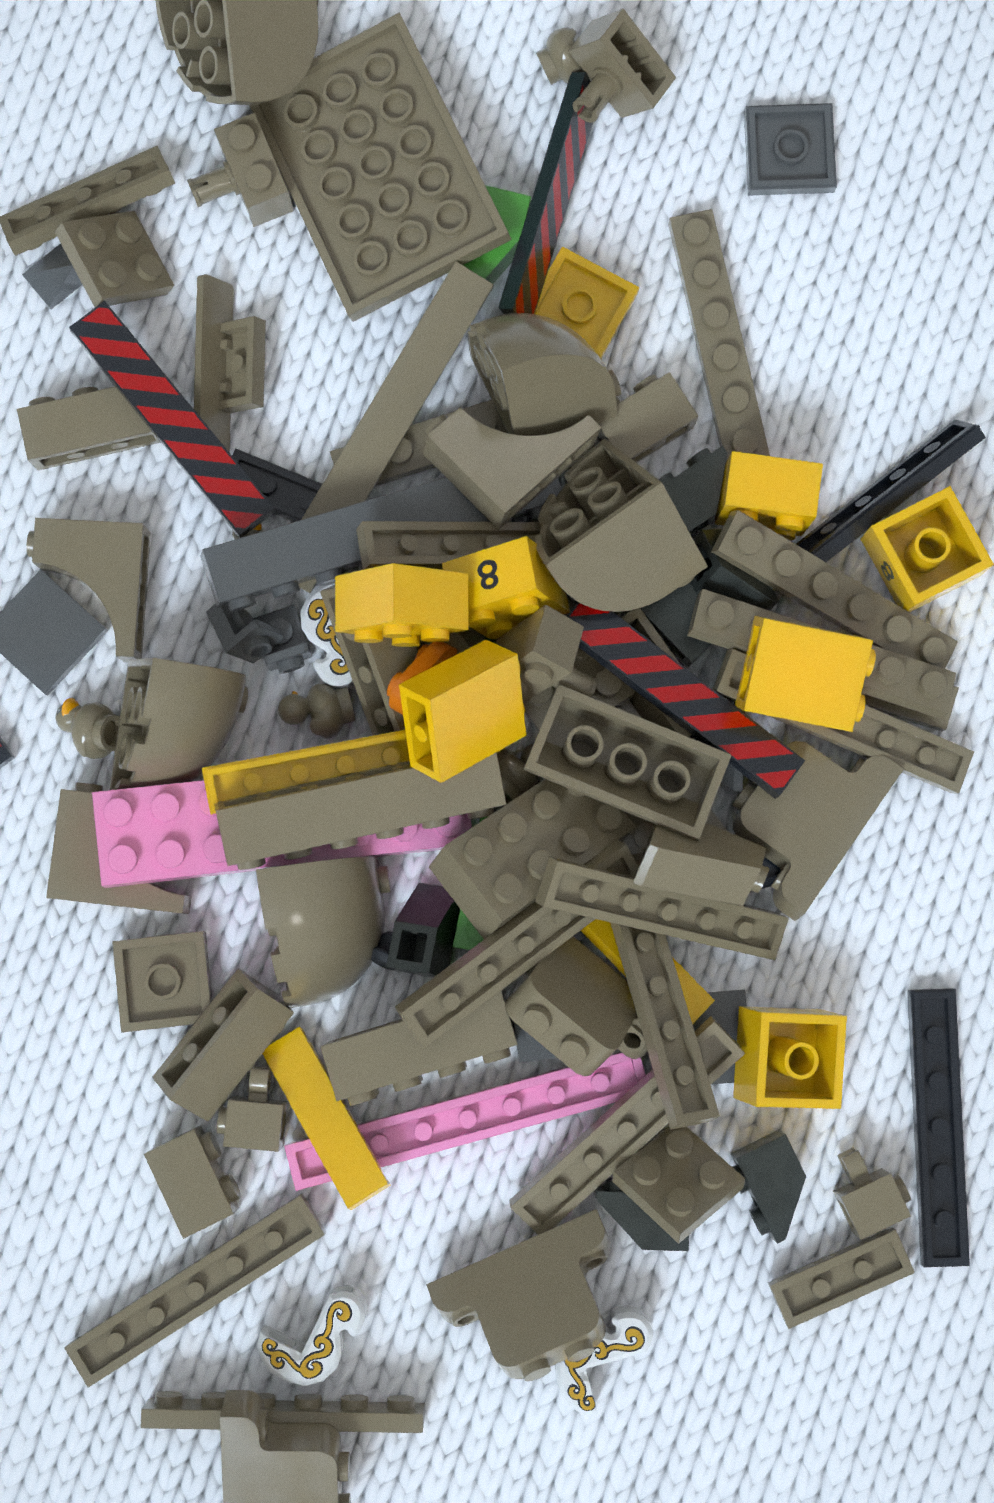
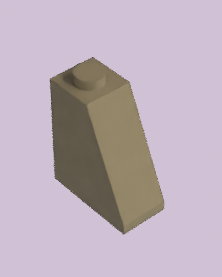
[633,822,769,906]

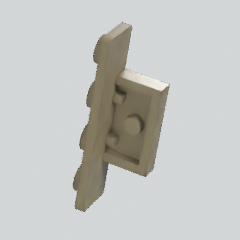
[194,274,266,453]

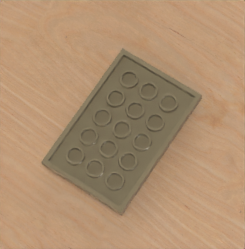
[249,12,512,322]

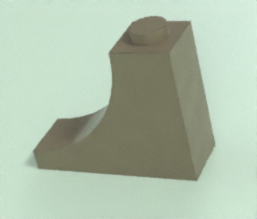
[423,407,601,530]
[26,518,151,663]
[46,782,192,914]

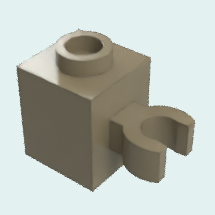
[217,1066,288,1152]
[833,1147,911,1240]

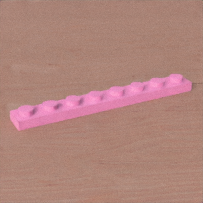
[284,1052,646,1191]

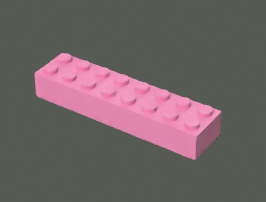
[92,780,472,888]

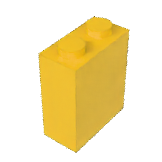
[735,615,876,732]
[399,640,526,783]

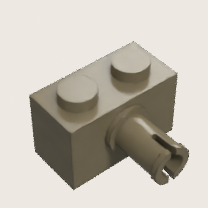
[568,8,676,123]
[187,112,294,227]
[495,605,597,703]

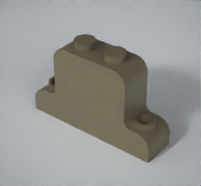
[732,741,904,921]
[505,936,648,1076]
[426,1209,611,1382]
[220,1390,351,1503]

